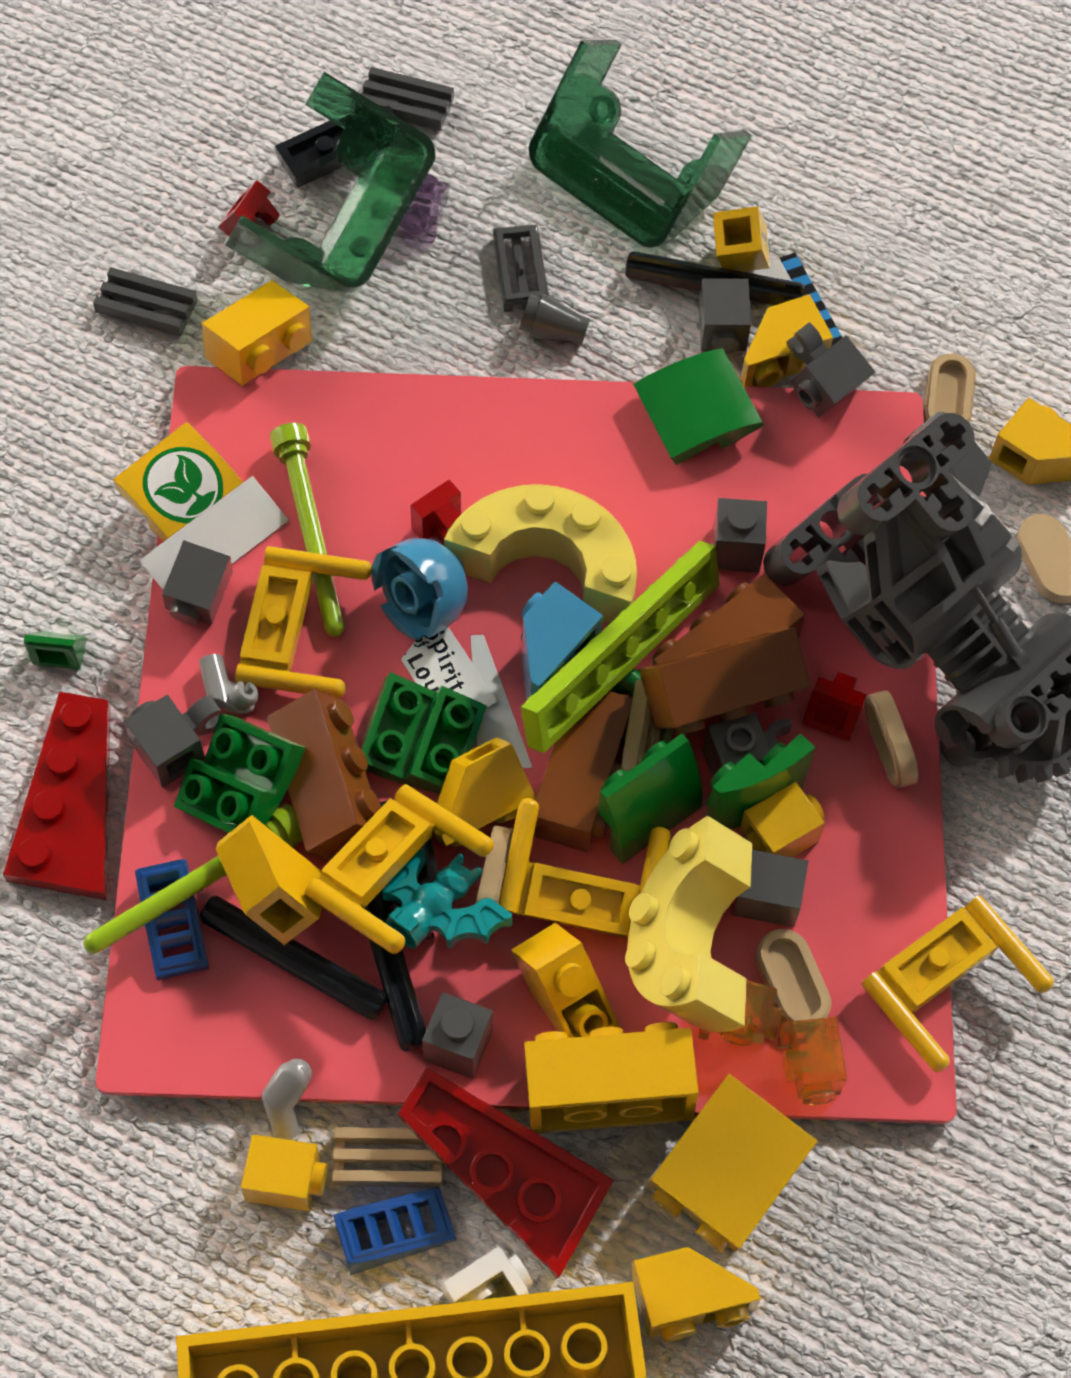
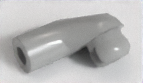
[199,654,258,715]
[262,1059,312,1140]

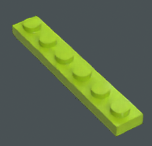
[521,540,720,753]

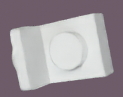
[442,1246,533,1303]

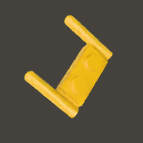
[235,546,372,699]
[305,784,494,954]
[499,798,671,937]
[861,895,1054,1072]

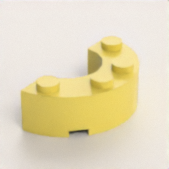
[444,484,637,623]
[625,816,752,1033]

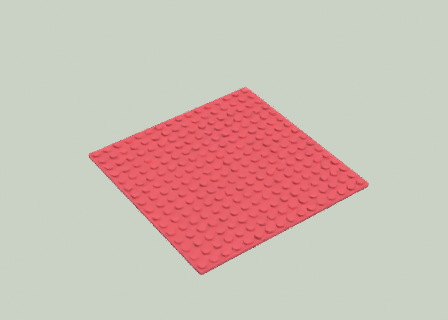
[95,366,957,1124]

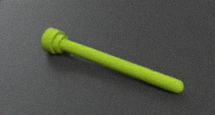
[270,423,344,636]
[83,804,303,954]

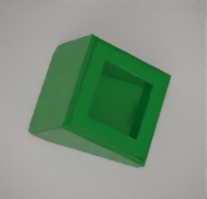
[24,631,87,669]

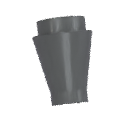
[519,293,590,345]

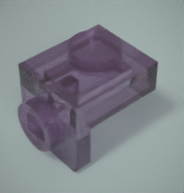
[390,173,450,244]

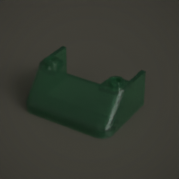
[529,40,752,248]
[225,71,436,293]

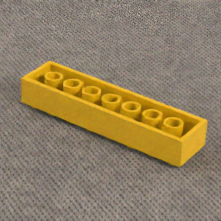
[176,1282,647,1378]

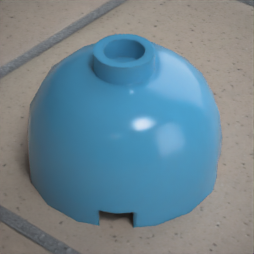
[372,538,468,640]

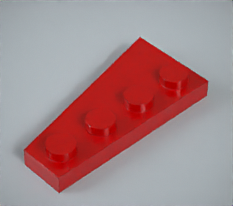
[3,691,111,900]
[397,1066,614,1278]

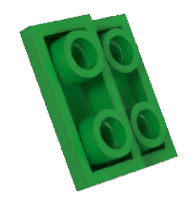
[633,348,764,465]
[360,672,487,794]
[174,713,306,833]
[598,734,703,864]
[705,734,815,830]

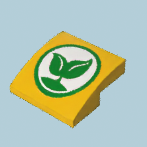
[113,421,243,542]

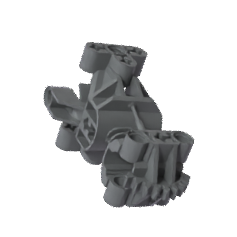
[763,412,1071,783]

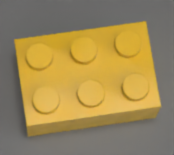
[524,1022,699,1134]

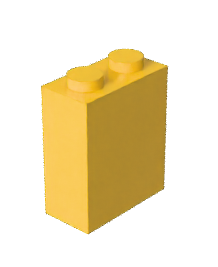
[647,1073,818,1253]

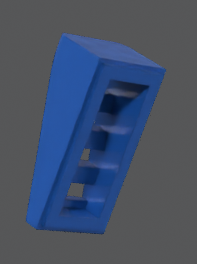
[135,859,209,980]
[333,1187,456,1275]

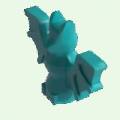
[382,848,513,949]

